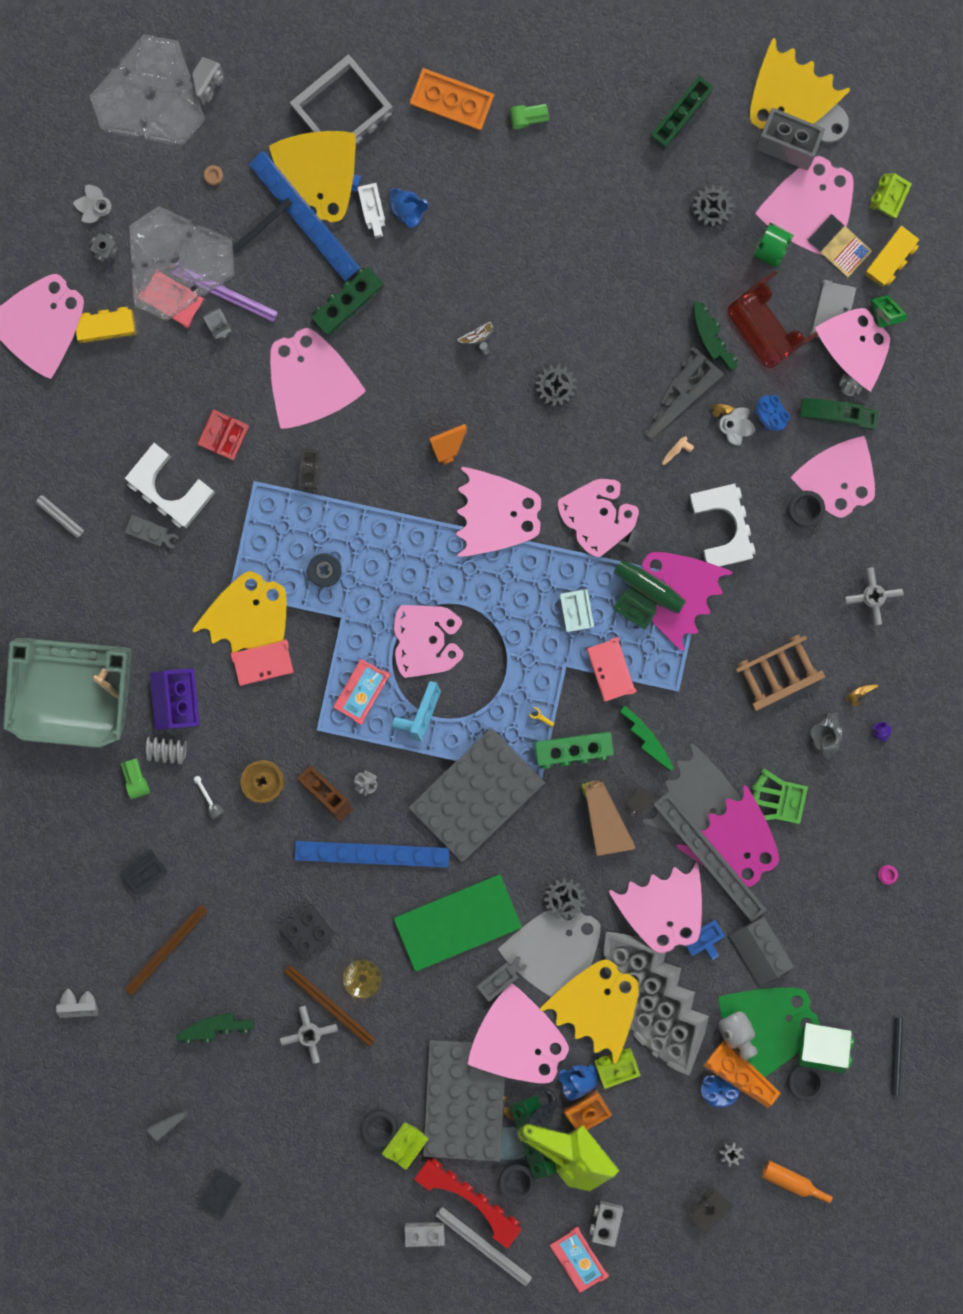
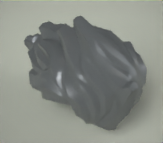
[809,712,842,760]

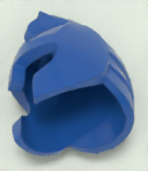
[388,188,429,228]
[558,1065,599,1101]

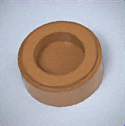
[204,165,223,186]

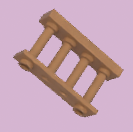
[734,634,825,711]

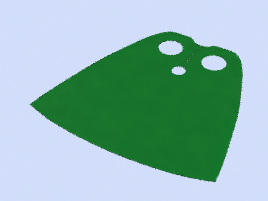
[719,988,820,1077]

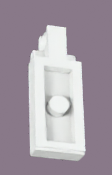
[358,183,385,239]

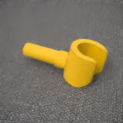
[529,707,554,727]

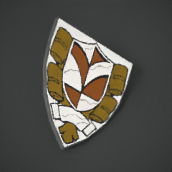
[457,322,494,355]

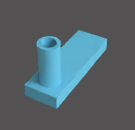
[392,681,441,742]

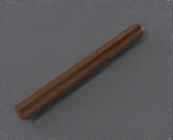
[125,905,208,995]
[284,965,375,1047]

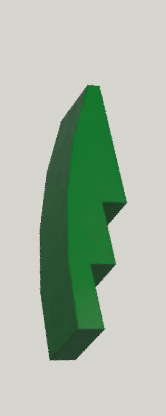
[619,706,674,771]

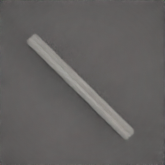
[436,1207,532,1286]

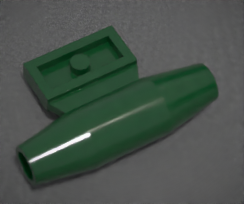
[613,560,686,630]

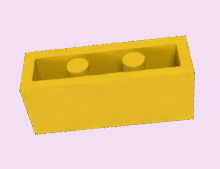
[864,226,920,288]
[76,307,137,343]

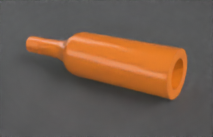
[761,1160,832,1204]

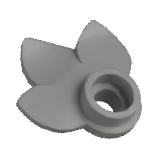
[73,185,112,223]
[719,407,755,445]

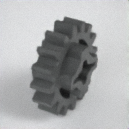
[692,185,734,228]
[535,364,577,407]
[544,878,586,920]

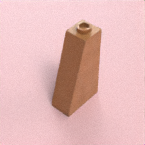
[584,781,635,856]

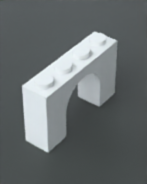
[125,443,215,528]
[689,484,755,567]

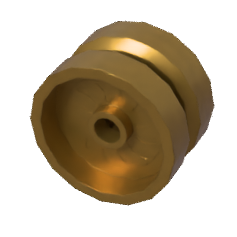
[240,760,285,803]

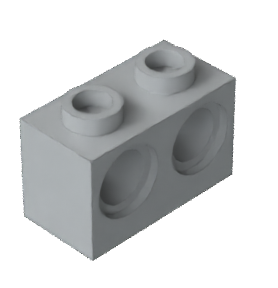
[589,1201,623,1247]
[405,1222,445,1247]

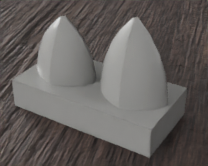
[57,989,98,1018]

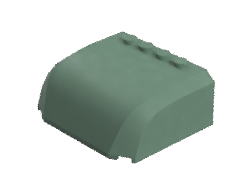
[4,638,132,747]

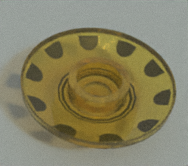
[343,960,382,998]

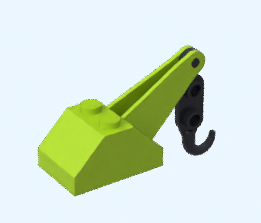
[518,1088,619,1191]

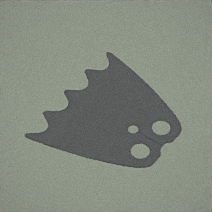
[642,744,741,835]

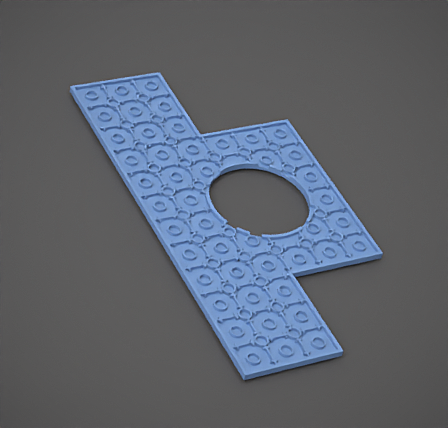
[231,481,695,778]

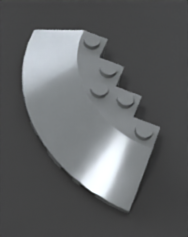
[604,932,709,1076]

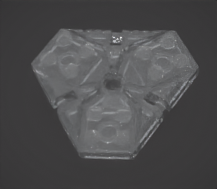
[90,34,205,146]
[129,206,235,321]

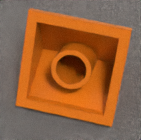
[564,1090,612,1130]

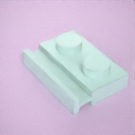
[560,589,594,632]

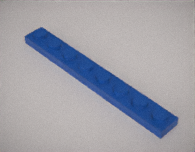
[249,151,361,282]
[295,841,449,867]

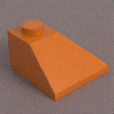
[430,424,467,465]

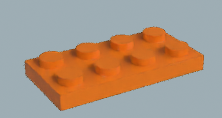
[410,68,494,131]

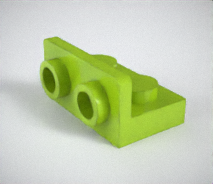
[869,173,911,218]
[595,1048,641,1089]
[382,1122,428,1169]

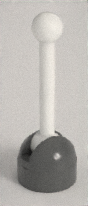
[194,776,225,820]

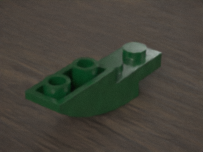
[693,300,738,373]
[799,398,879,430]
[176,1012,255,1043]

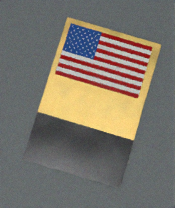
[808,214,872,277]

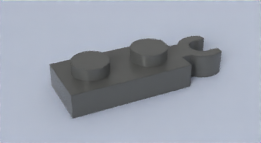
[125,515,179,549]
[477,956,527,1001]

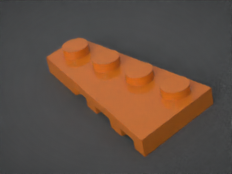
[703,1040,780,1108]

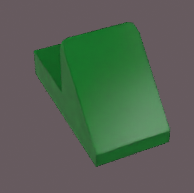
[871,295,907,328]

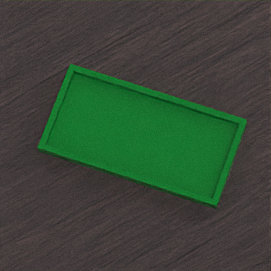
[394,874,522,972]

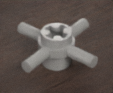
[845,567,904,625]
[280,1006,338,1064]

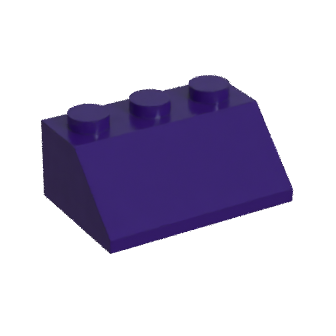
[150,668,200,730]

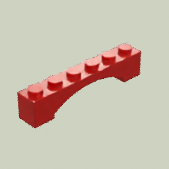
[414,1158,521,1249]

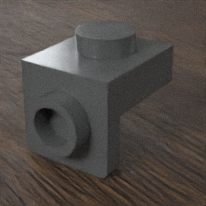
[202,307,232,339]

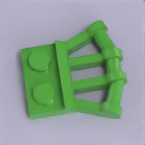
[752,768,808,824]

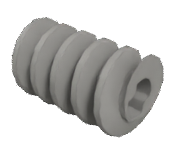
[146,737,187,764]

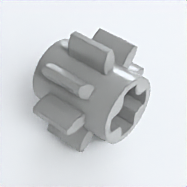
[839,374,863,396]
[354,770,377,796]
[719,1142,744,1167]

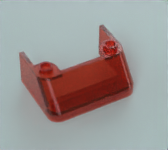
[728,271,818,368]

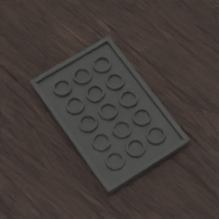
[409,727,545,862]
[423,1040,505,1162]

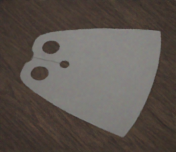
[498,901,600,997]

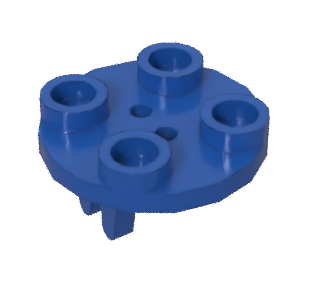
[754,395,790,431]
[701,1074,739,1108]

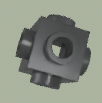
[89,233,119,263]

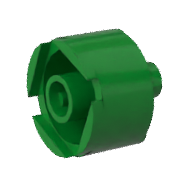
[753,222,794,268]

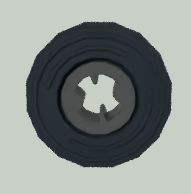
[307,553,342,587]

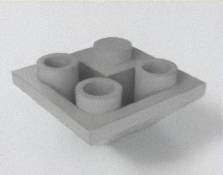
[192,57,224,106]

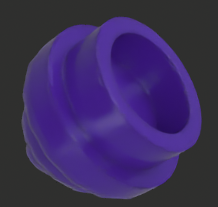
[872,722,892,742]

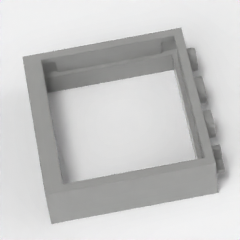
[290,54,393,145]

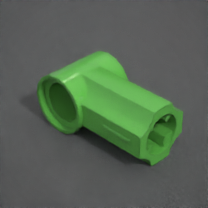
[509,104,549,129]
[121,759,150,800]

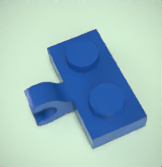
[685,920,725,960]

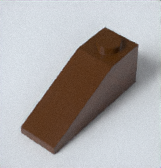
[297,765,353,823]

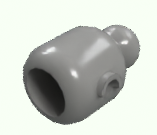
[718,1011,757,1061]

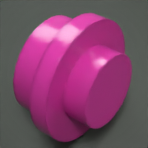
[878,865,898,885]

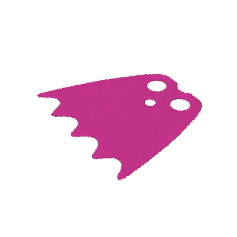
[642,552,732,651]
[676,785,779,887]

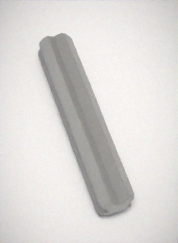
[36,495,84,538]

